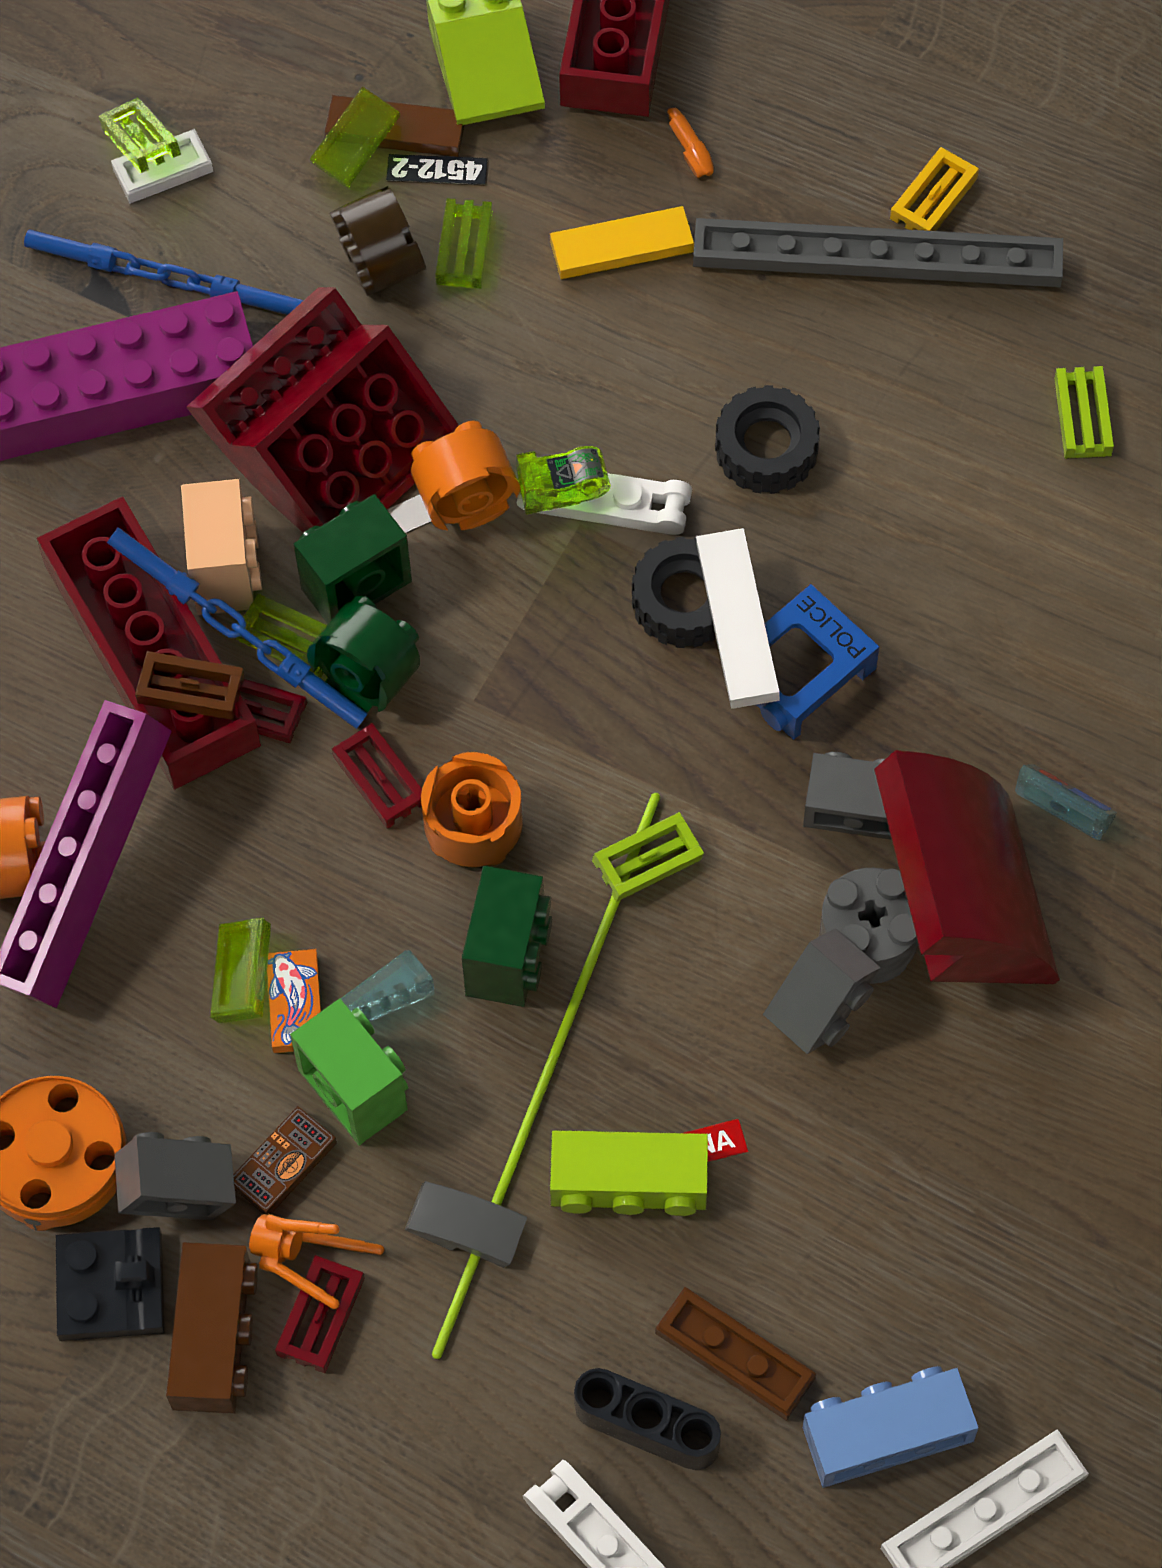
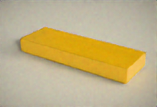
[550,206,694,279]

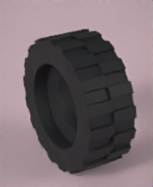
[715,385,820,494]
[632,537,716,648]

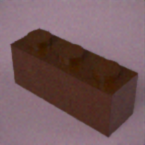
[166,1242,258,1413]

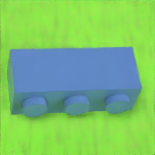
[802,1366,978,1488]

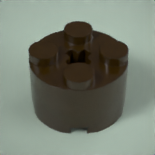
[329,186,426,296]

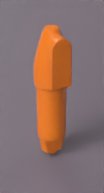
[667,108,714,179]

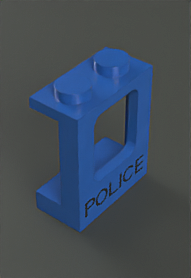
[757,584,879,740]

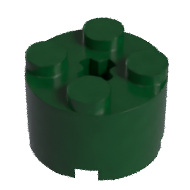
[307,596,420,712]

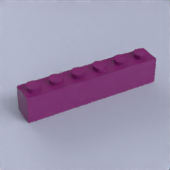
[0,700,172,1009]

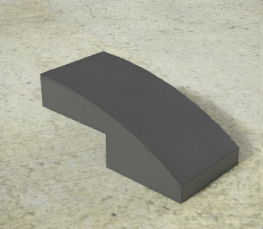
[405,1181,527,1268]

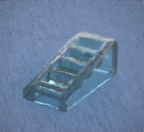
[341,950,435,1021]

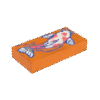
[266,949,321,1053]

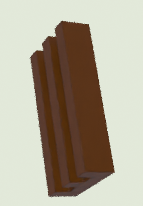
[135,651,245,720]

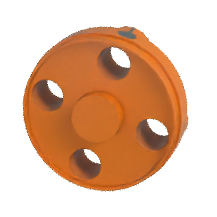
[0,1076,128,1231]

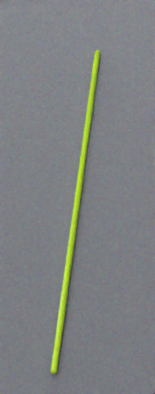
[432,792,660,1359]

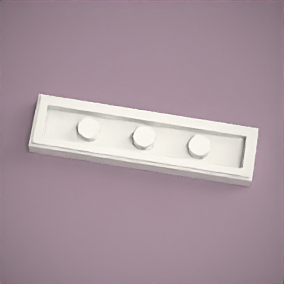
[696,528,780,709]
[880,1429,1089,1568]

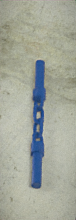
[24,229,304,315]
[107,527,368,729]

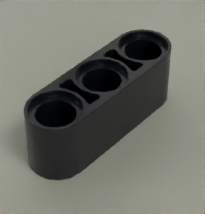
[574,1368,721,1470]

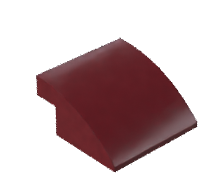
[186,287,459,533]
[874,750,1060,984]

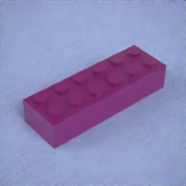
[0,291,253,461]

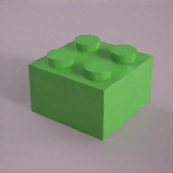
[290,998,408,1146]

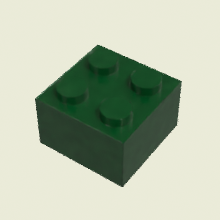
[293,494,412,624]
[462,866,552,1007]

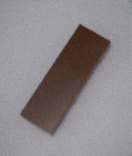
[325,95,465,157]
[655,1287,816,1421]

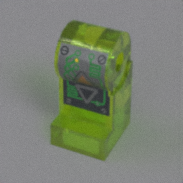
[516,446,611,515]

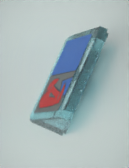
[1015,764,1117,841]

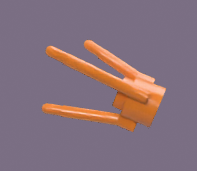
[249,1214,385,1309]

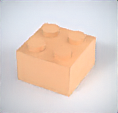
[181,479,262,615]

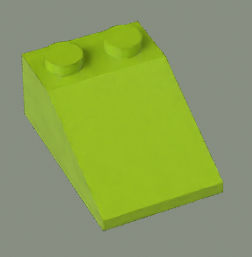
[426,0,545,125]

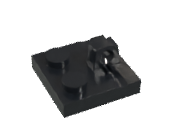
[56,1227,164,1341]

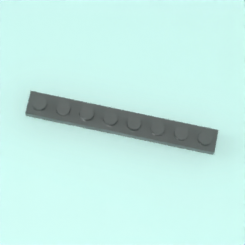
[693,218,1063,287]

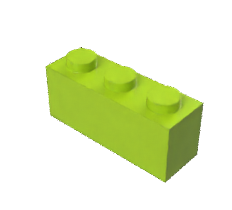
[550,1131,708,1216]

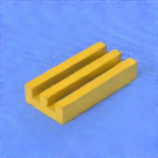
[890,147,979,231]

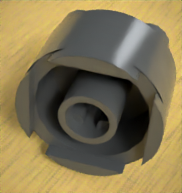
[819,867,919,984]

